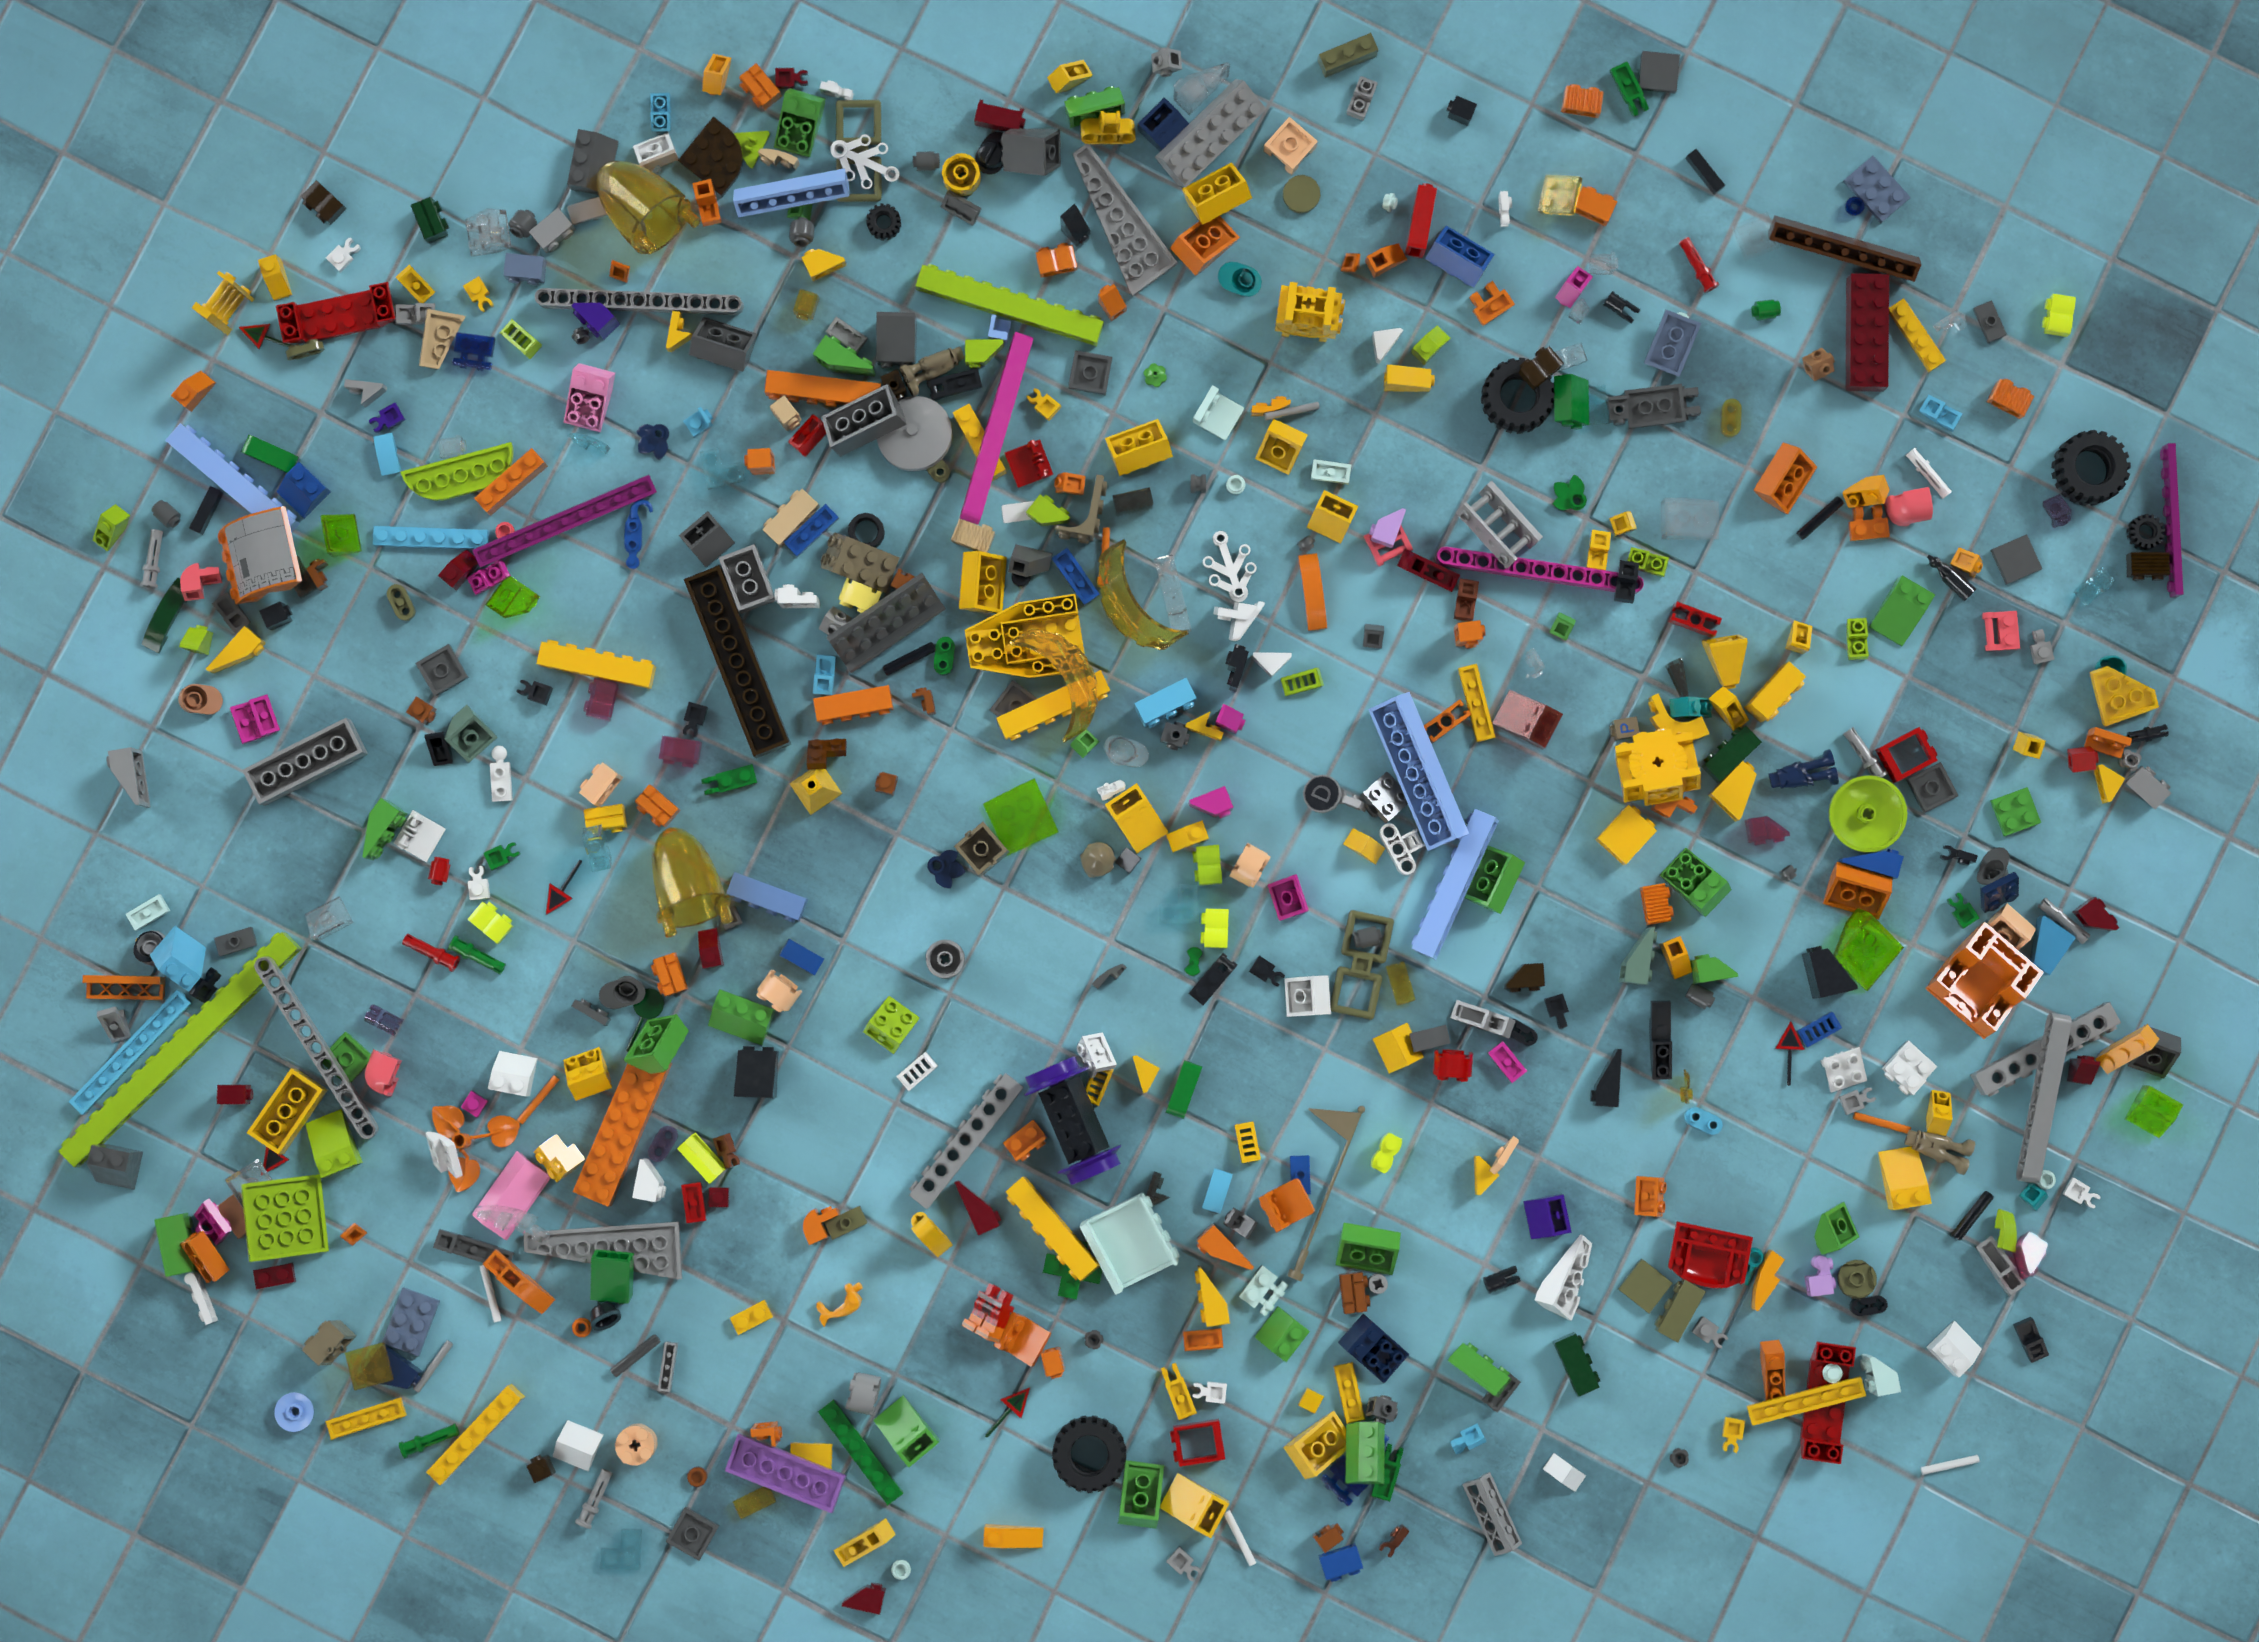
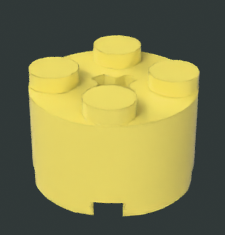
[838,578,882,613]

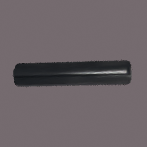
[1797,497,1844,540]
[883,642,936,675]
[1951,1191,1994,1241]

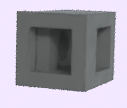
[1606,395,1629,425]

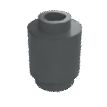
[913,151,940,171]
[151,500,181,528]
[1353,926,1382,949]
[1685,983,1715,1010]

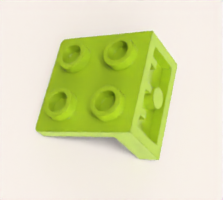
[863,996,920,1054]

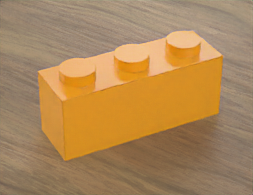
[2095,1024,2159,1074]

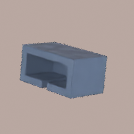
[503,253,547,285]

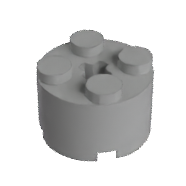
[926,940,965,979]
[846,1372,881,1416]

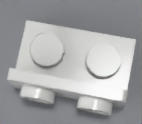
[1077,1032,1117,1078]

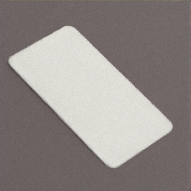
[1002,501,1034,523]

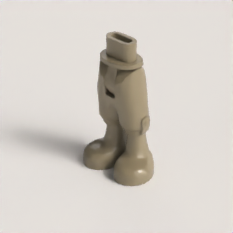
[900,346,965,397]
[1904,1129,1975,1175]

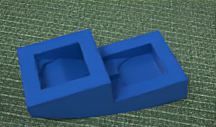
[779,939,824,975]

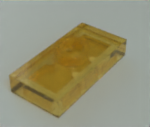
[733,1486,777,1519]

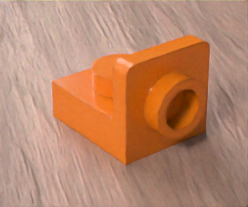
[1054,472,1086,496]

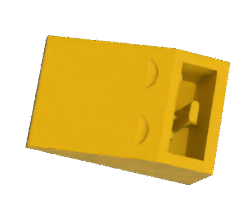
[1105,783,1169,853]
[1194,1266,1230,1327]
[1160,1473,1229,1538]

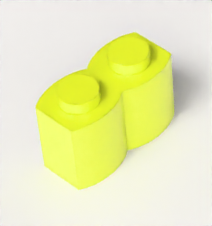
[2042,294,2076,337]
[468,901,514,944]
[1201,909,1229,949]
[1371,1132,1402,1174]

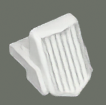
[1213,601,1265,641]

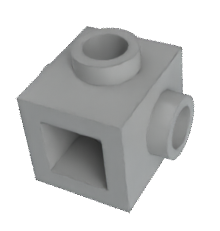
[1151,48,1182,77]
[819,606,852,635]

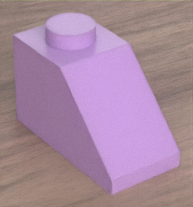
[1369,508,1406,548]

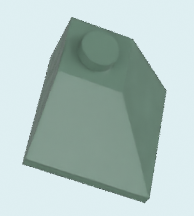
[444,705,498,763]

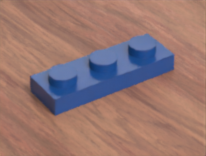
[784,504,839,557]
[1052,548,1100,606]

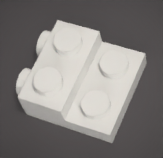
[775,584,820,608]
[1882,1040,1937,1095]

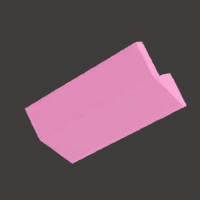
[472,1151,551,1240]

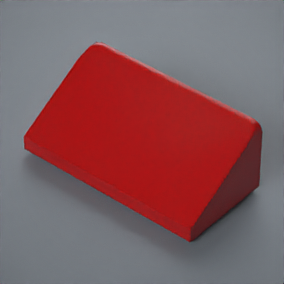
[788,414,826,457]

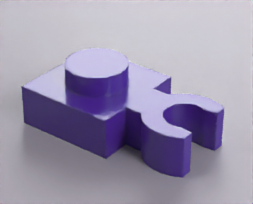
[369,402,406,433]

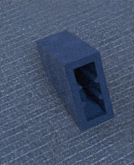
[358,1344,423,1389]

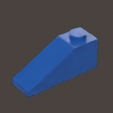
[1838,849,1904,879]

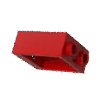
[1875,727,1938,783]
[1170,1419,1226,1467]

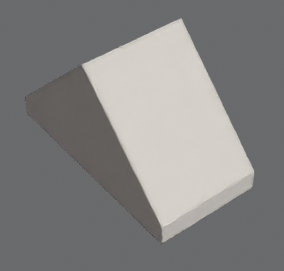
[1372,328,1403,364]
[1252,652,1292,678]
[1543,1453,1586,1492]

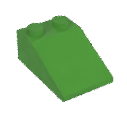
[1869,575,1935,646]
[1118,1460,1164,1529]

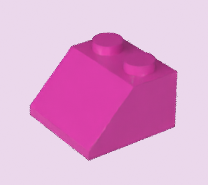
[1188,786,1233,819]

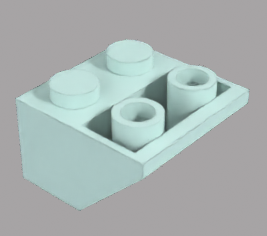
[1860,1354,1901,1396]

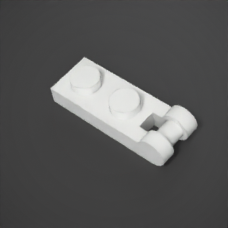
[184,1272,218,1325]

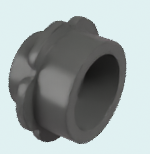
[572,327,590,344]
[1297,535,1315,552]
[1779,864,1797,882]
[1085,1330,1104,1349]
[1670,1448,1689,1468]

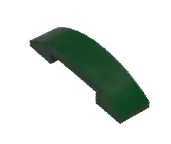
[141,577,187,654]

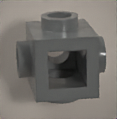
[1160,721,1190,750]
[1365,1395,1398,1425]

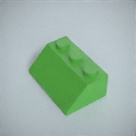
[1064,86,1125,128]
[1464,846,1525,914]
[708,989,776,1046]
[624,1014,689,1074]
[154,1213,197,1277]
[1335,1222,1401,1275]
[1447,1343,1511,1398]
[1345,1422,1385,1484]

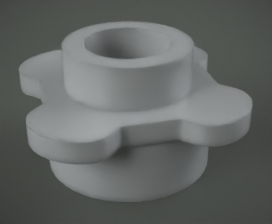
[2119,749,2142,772]

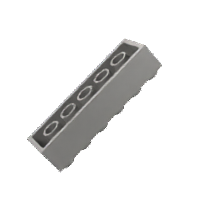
[1155,79,1266,187]
[242,718,368,806]

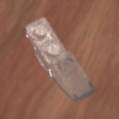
[474,1205,552,1243]

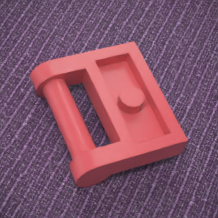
[1364,526,1413,567]
[1982,611,2020,652]

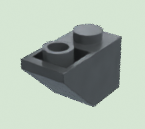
[1008,544,1053,577]

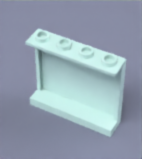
[1080,1192,1180,1295]

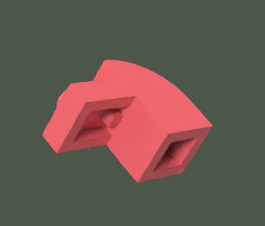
[180,563,222,601]

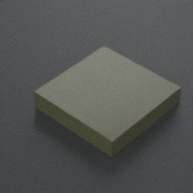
[1618,1259,1673,1313]

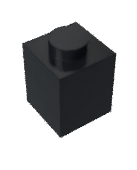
[1446,95,1477,126]
[259,601,293,631]

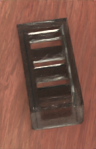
[1665,657,1689,698]

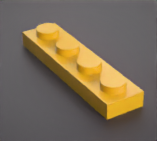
[1889,298,1946,372]

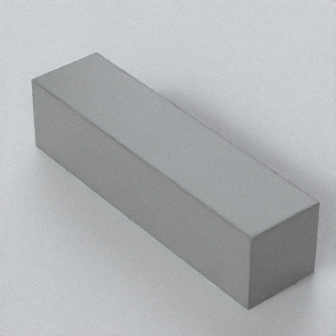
[658,1341,678,1392]

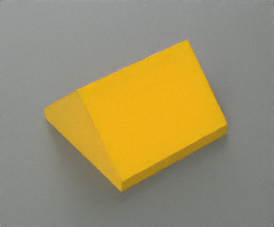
[1373,1023,1424,1073]

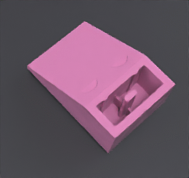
[564,363,615,432]

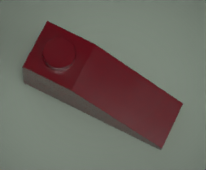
[1397,549,1460,592]
[954,1180,1002,1236]

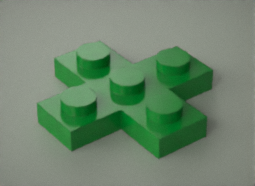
[1043,1240,1102,1300]

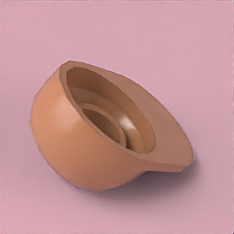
[178,684,223,715]

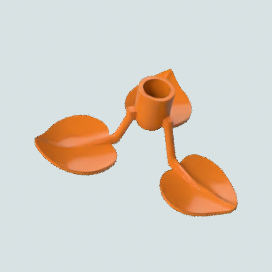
[432,1106,520,1192]

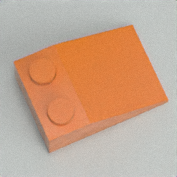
[1170,216,1240,276]
[1196,1223,1254,1270]

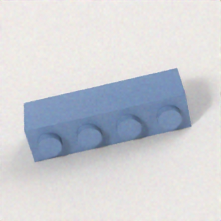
[726,872,808,923]

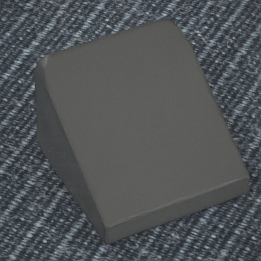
[1363,624,1384,649]

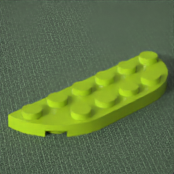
[401,442,514,501]

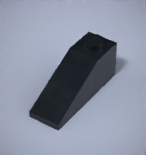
[1060,204,1090,247]
[1590,1049,1622,1107]

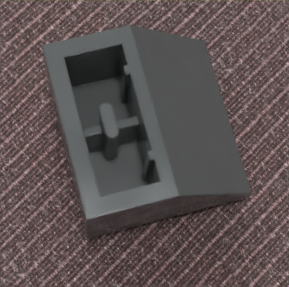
[679,511,735,567]

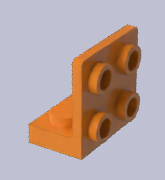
[993,1312,1051,1367]

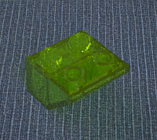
[2125,1085,2183,1138]

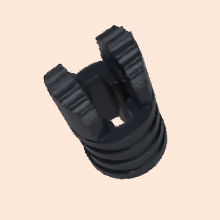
[1603,291,1641,324]
[1483,1266,1521,1294]

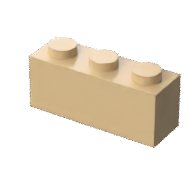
[763,489,820,548]

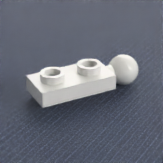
[490,746,513,802]

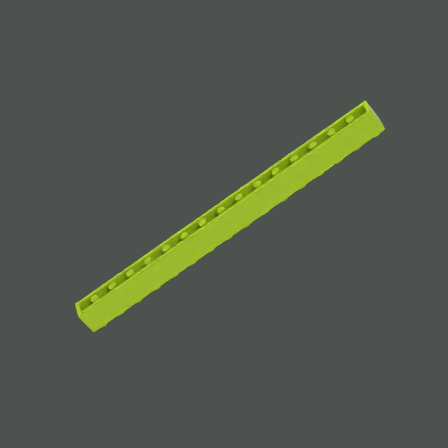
[58,932,302,1168]

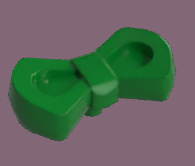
[1184,947,1203,976]

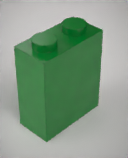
[1554,374,1589,430]
[590,1249,634,1304]

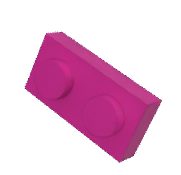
[1488,1041,1527,1083]

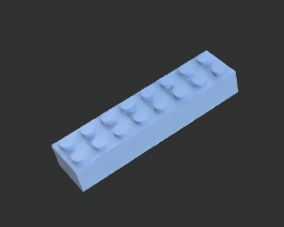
[1368,692,1469,851]

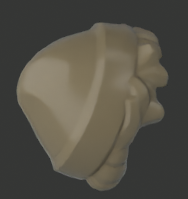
[1080,842,1116,878]

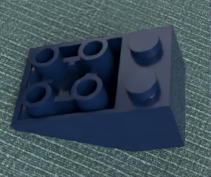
[1138,97,1189,152]
[1338,1313,1409,1383]

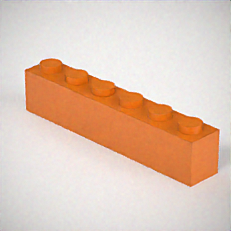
[764,370,882,407]

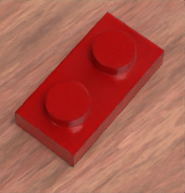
[681,1182,707,1223]

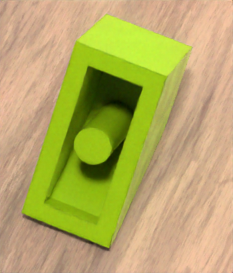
[1411,325,1451,366]
[965,339,1004,369]
[179,625,213,655]

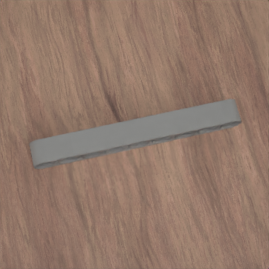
[2016,1013,2072,1184]

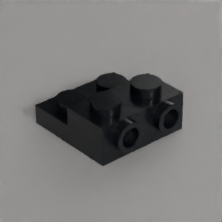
[1225,644,1249,692]

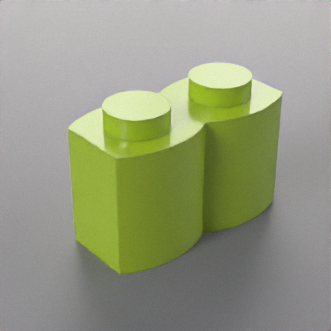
[1192,845,1222,886]

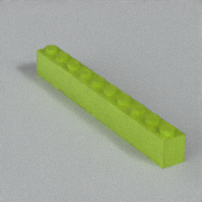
[916,264,1104,347]

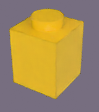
[2013,732,2046,759]

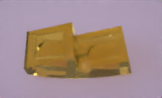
[1385,961,1415,1006]

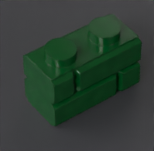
[410,197,449,243]

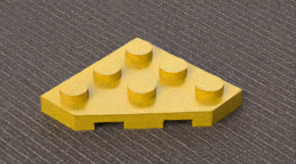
[2089,666,2159,726]

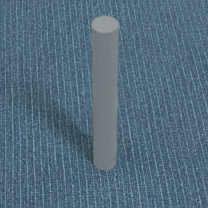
[1264,402,1319,420]
[413,1340,453,1393]

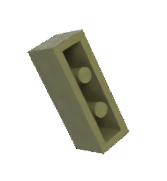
[1318,33,1379,78]
[1654,1279,1706,1342]

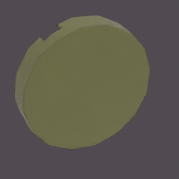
[1283,175,1320,214]
[1837,1260,1877,1299]

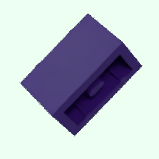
[571,303,620,340]
[1523,1193,1572,1239]

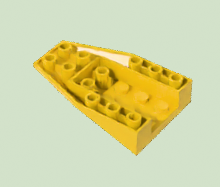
[965,594,1087,678]

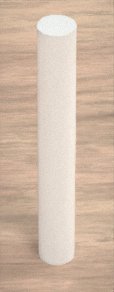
[479,1265,501,1322]
[1920,1455,1980,1475]
[1224,1510,1256,1566]

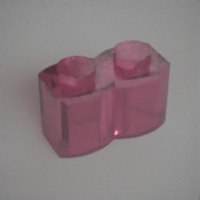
[584,678,619,722]
[659,736,702,768]

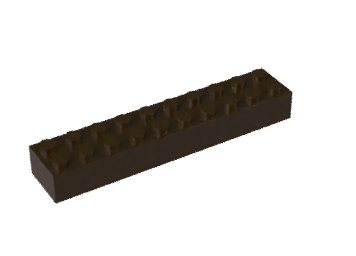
[684,565,792,758]

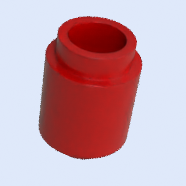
[428,857,451,886]

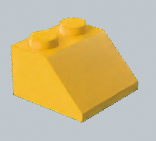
[1255,419,1308,475]

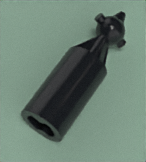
[1927,555,1976,601]

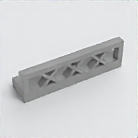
[1462,1472,1522,1556]

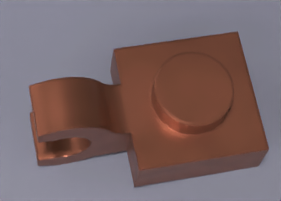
[713,1133,740,1169]
[1379,1524,1410,1558]

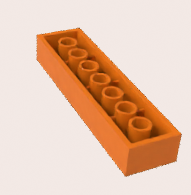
[573,1063,672,1207]

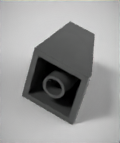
[1001,129,1061,176]
[876,312,917,368]
[87,1144,143,1190]

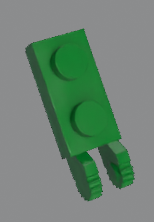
[1610,61,1649,117]
[701,764,758,795]
[1371,1443,1404,1502]

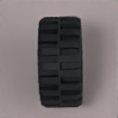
[1481,358,1554,434]
[2051,430,2131,506]
[1052,1415,1126,1493]

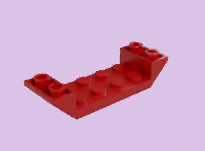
[276,282,396,343]
[1800,1342,1856,1464]

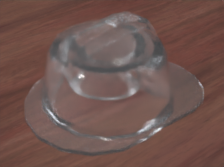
[1104,735,1149,767]

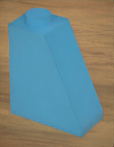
[2030,915,2076,976]

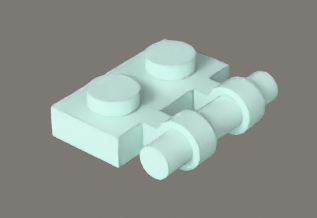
[1239,1265,1289,1316]

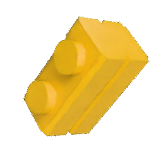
[584,804,627,836]

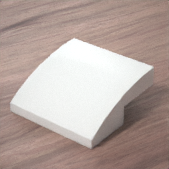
[426,1131,463,1178]

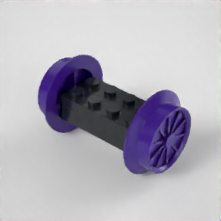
[1024,1056,1122,1185]

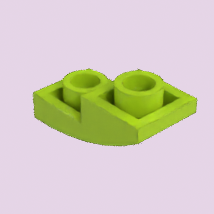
[1627,547,1669,577]
[1846,618,1869,660]
[1994,1209,2017,1252]

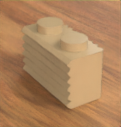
[770,396,801,431]
[951,518,995,553]

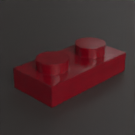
[253,1263,296,1289]

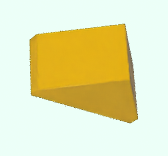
[1785,620,1812,654]
[2094,764,2125,804]
[1343,828,1385,865]
[1133,1055,1160,1093]
[1474,1156,1499,1195]

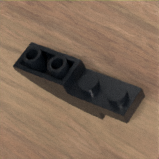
[1649,1001,1672,1080]

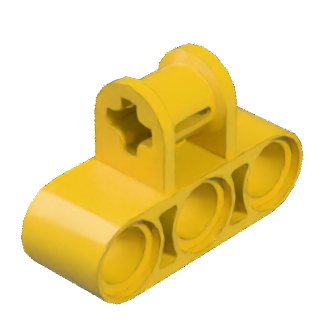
[1080,111,1136,144]
[911,1212,953,1257]

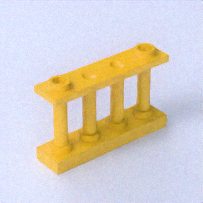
[192,271,254,336]

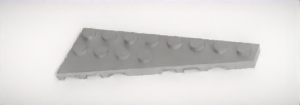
[1073,144,1178,297]
[523,1222,682,1280]

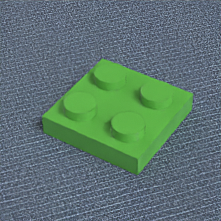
[1990,787,2041,836]

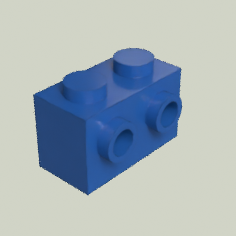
[1318,1543,1363,1582]

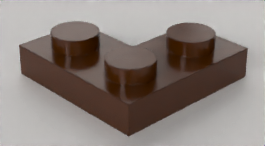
[807,738,847,770]

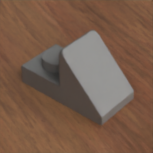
[344,379,387,407]
[97,1006,131,1043]

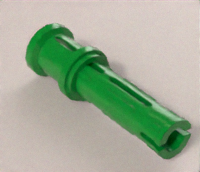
[448,935,506,975]
[399,1423,459,1459]

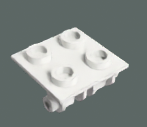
[394,810,446,862]
[1821,1047,1867,1093]

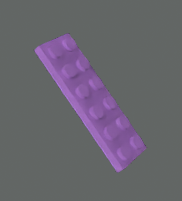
[725,1433,846,1513]

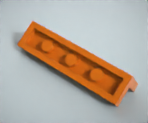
[82,975,166,1000]

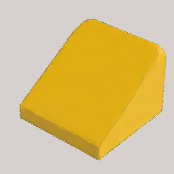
[1609,511,1637,536]
[1298,1387,1324,1414]

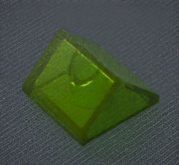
[320,514,362,557]

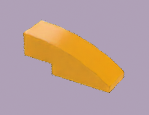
[1751,1249,1785,1311]

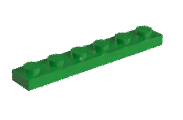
[818,1400,904,1505]

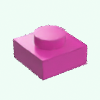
[461,1091,488,1117]

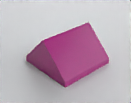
[1267,874,1309,921]

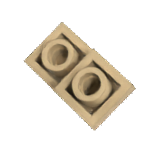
[758,149,800,170]

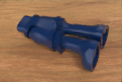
[1769,749,1839,789]

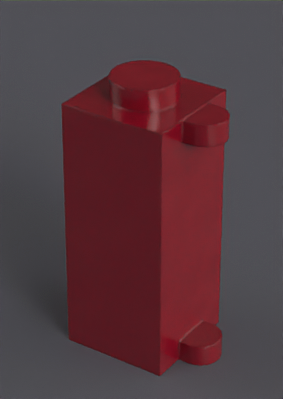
[974,99,1026,132]

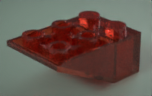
[1492,690,1563,750]

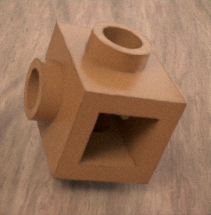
[1802,348,1835,381]

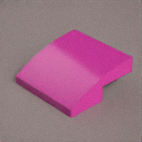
[230,695,280,744]

